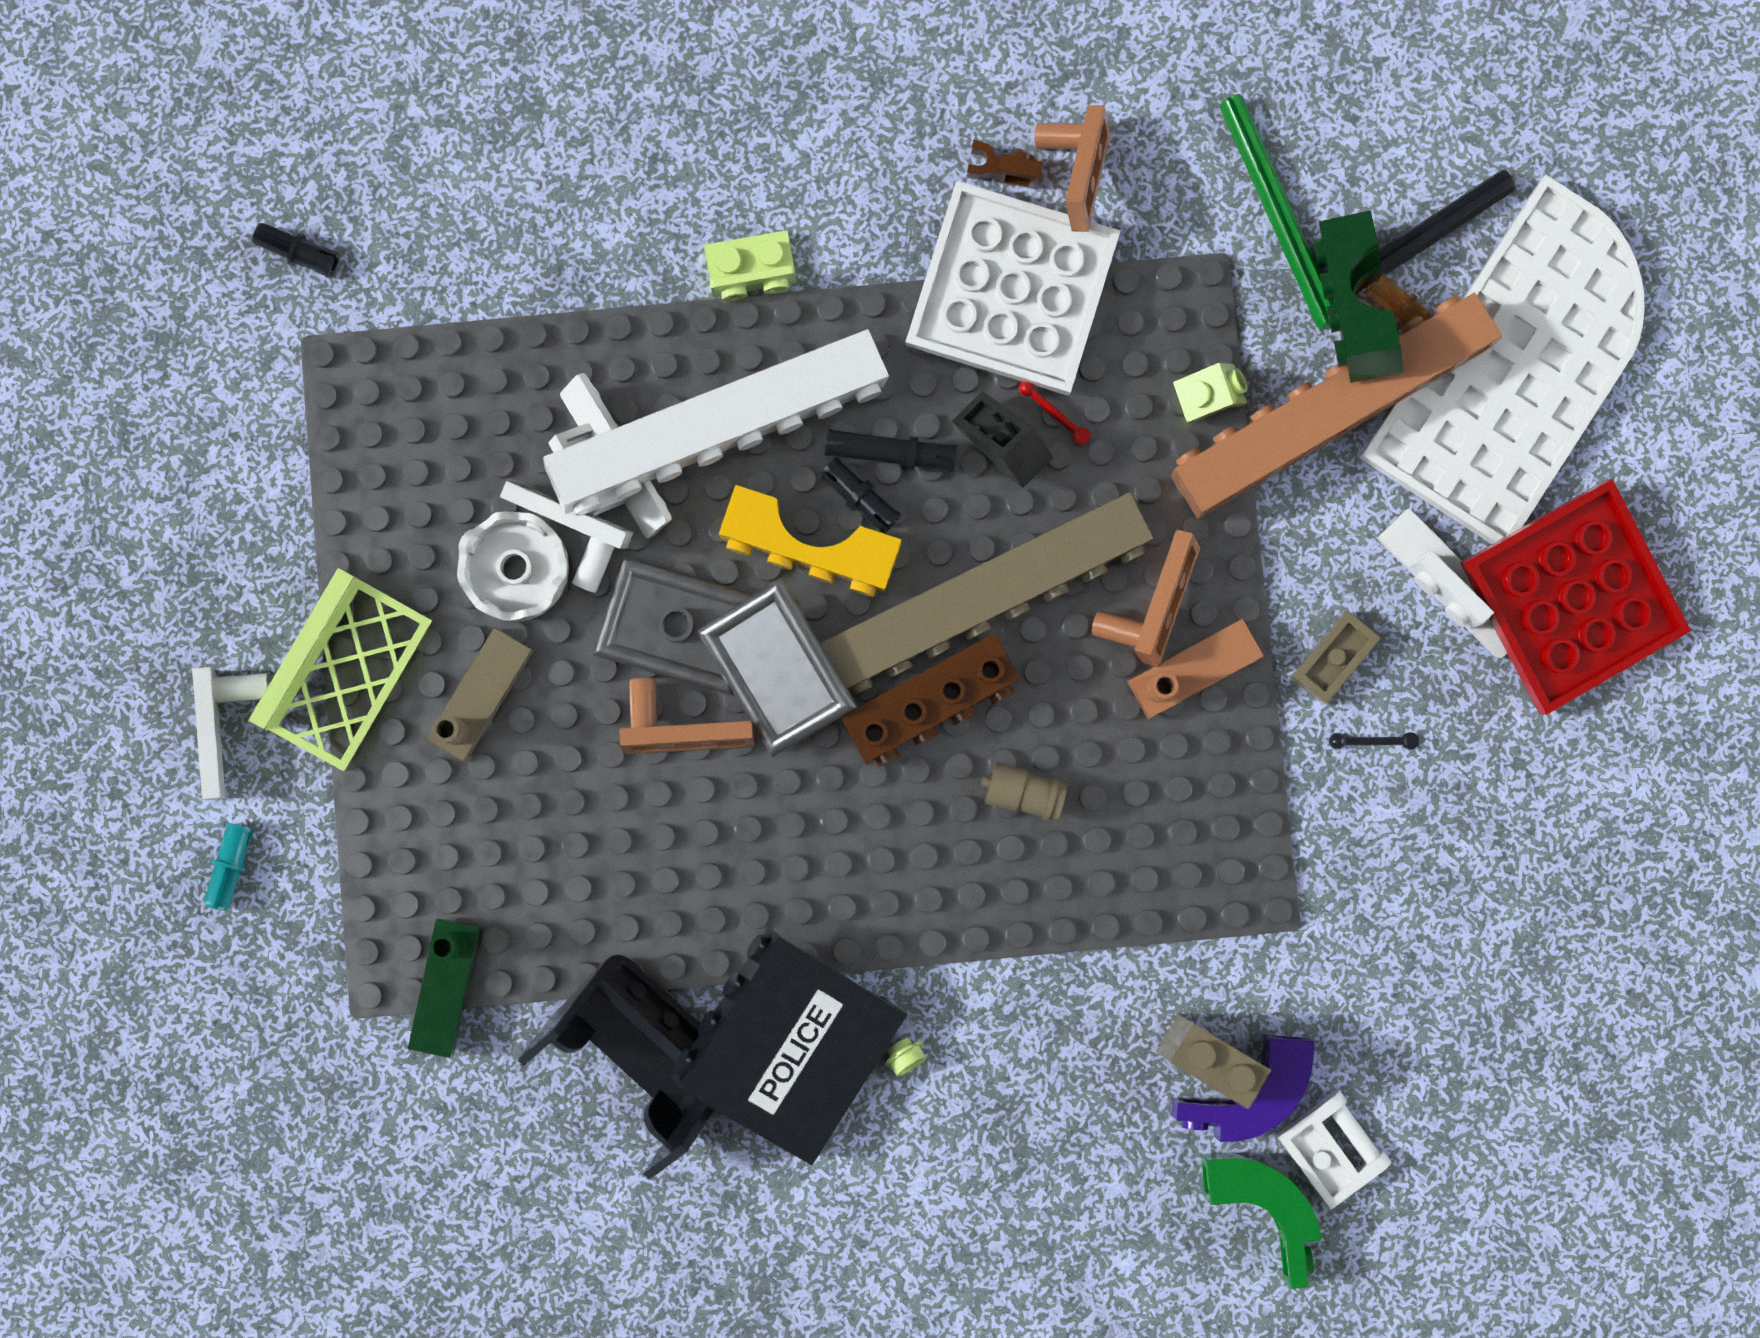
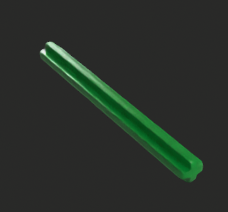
[1220,94,1334,330]

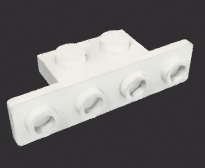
[548,373,672,538]
[1378,509,1507,659]

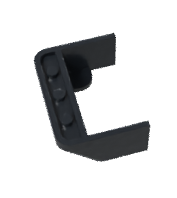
[517,955,714,1180]

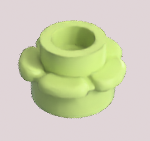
[885,1038,926,1077]

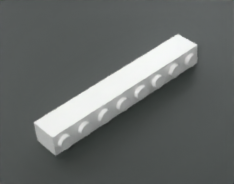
[543,329,889,515]

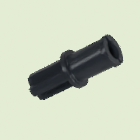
[252,223,340,279]

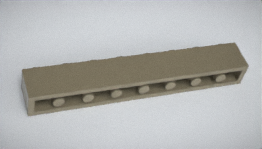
[820,492,1154,697]

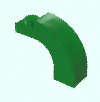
[1200,1153,1322,1289]

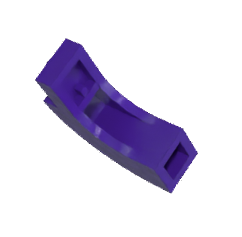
[1171,1034,1315,1142]

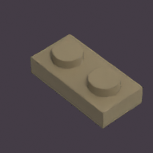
[1290,610,1381,705]

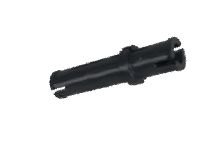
[825,428,957,473]

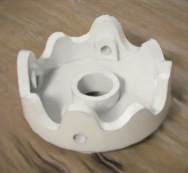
[457,511,569,622]

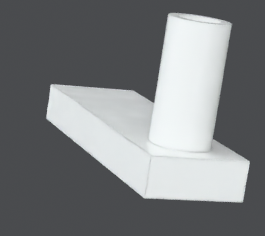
[500,481,634,593]
[192,667,269,800]

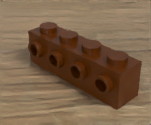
[840,633,1020,767]

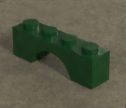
[1313,210,1404,383]

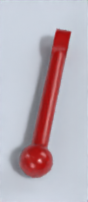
[1018,381,1091,445]

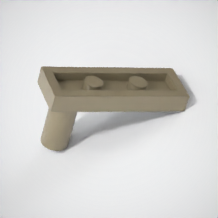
[426,627,534,762]

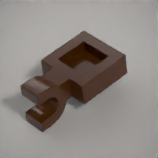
[966,140,1043,190]

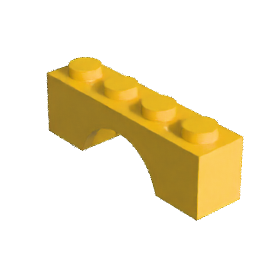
[719,485,902,597]

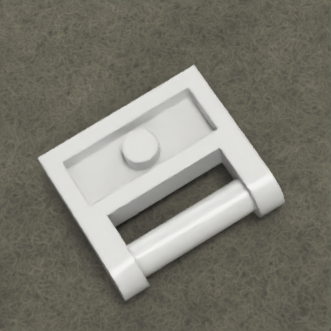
[1276,1089,1392,1210]

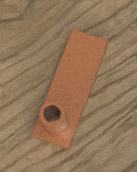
[1035,105,1110,232]
[1092,529,1200,667]
[1127,618,1264,719]
[619,678,755,755]

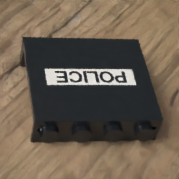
[673,926,907,1166]

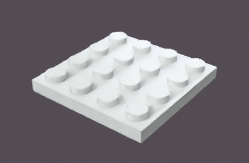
[905,180,1121,396]

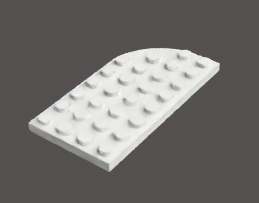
[1359,175,1645,544]

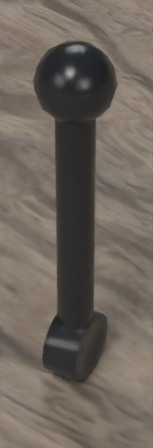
[1329,732,1419,750]

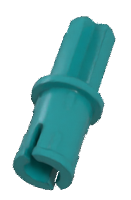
[203,822,255,911]

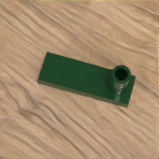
[407,918,482,1058]

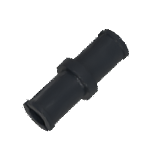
[819,457,901,534]

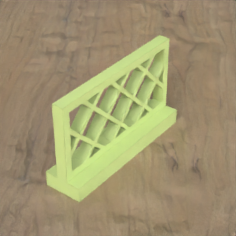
[248,568,432,771]

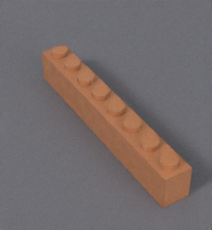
[1171,292,1503,520]

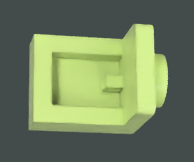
[1173,363,1247,423]

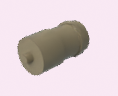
[981,762,1068,821]

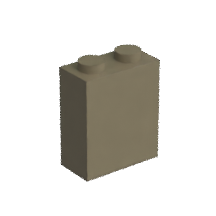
[1156,1014,1271,1110]

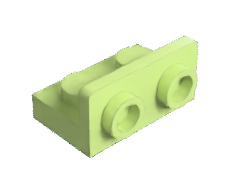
[704,230,797,302]

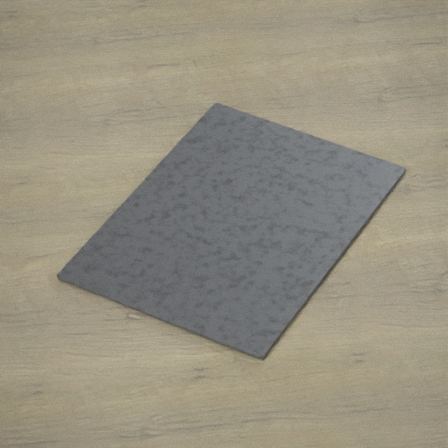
[301,253,1300,1019]

